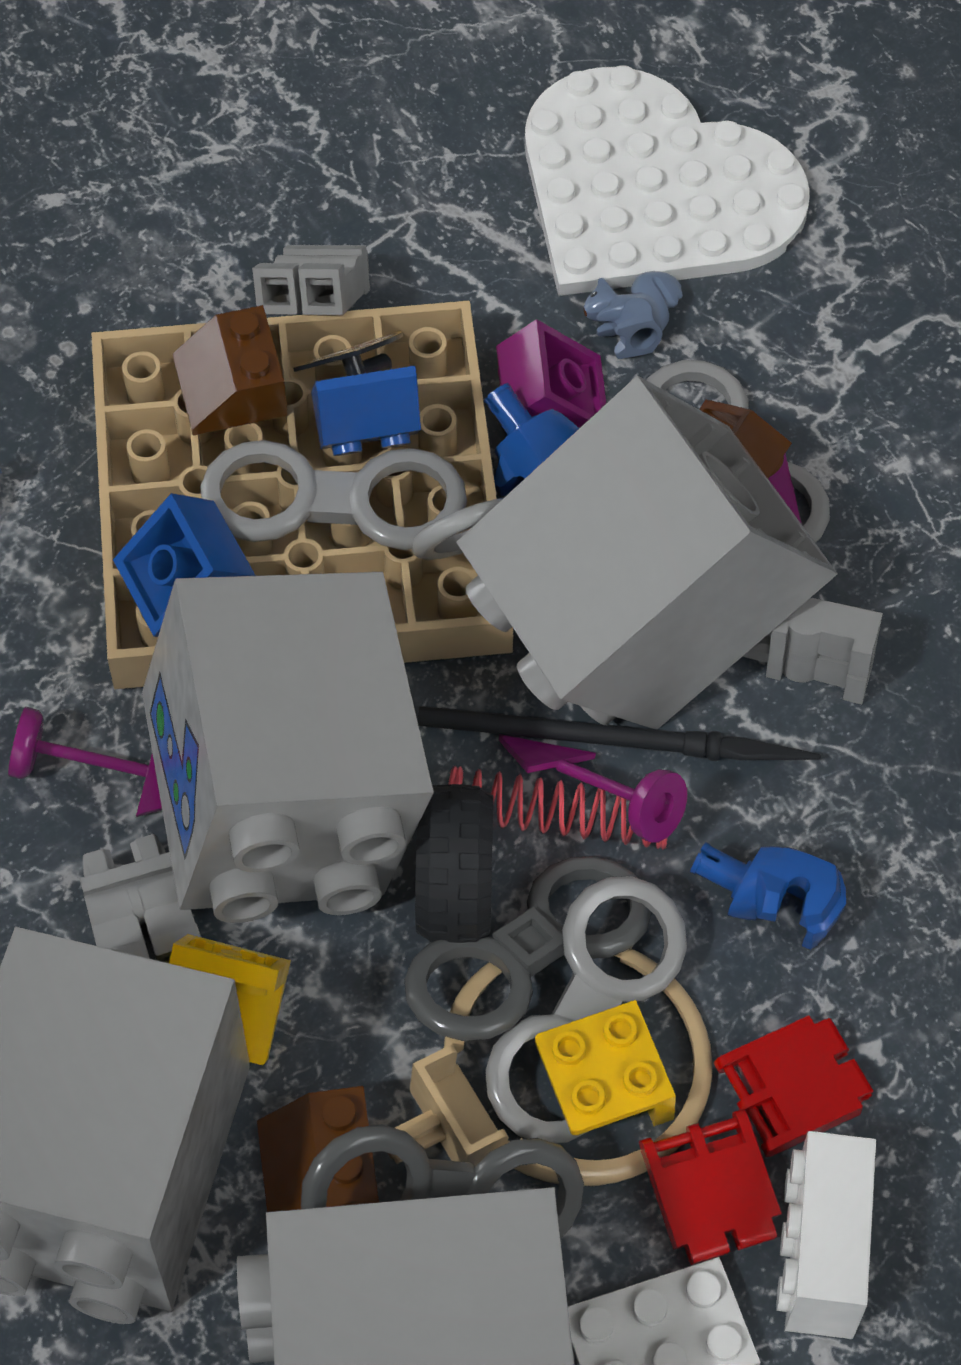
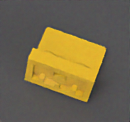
[169,934,291,1065]
[535,1000,676,1136]

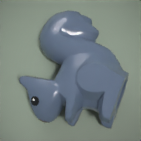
[583,271,683,359]

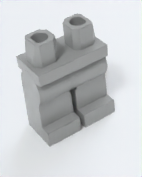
[252,245,370,315]
[742,598,883,705]
[79,834,201,963]

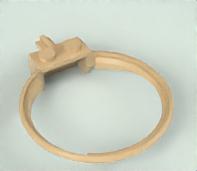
[388,949,713,1186]

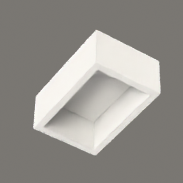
[776,1131,876,1339]

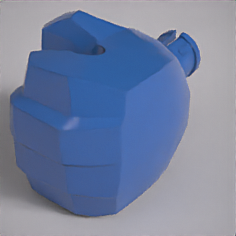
[483,383,579,496]
[690,842,846,950]

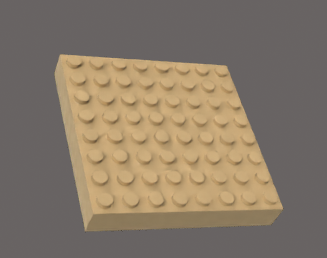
[91,301,513,690]

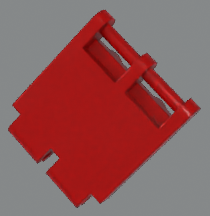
[714,1015,874,1157]
[639,1109,782,1265]

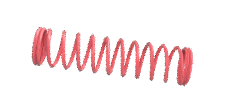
[449,766,667,850]

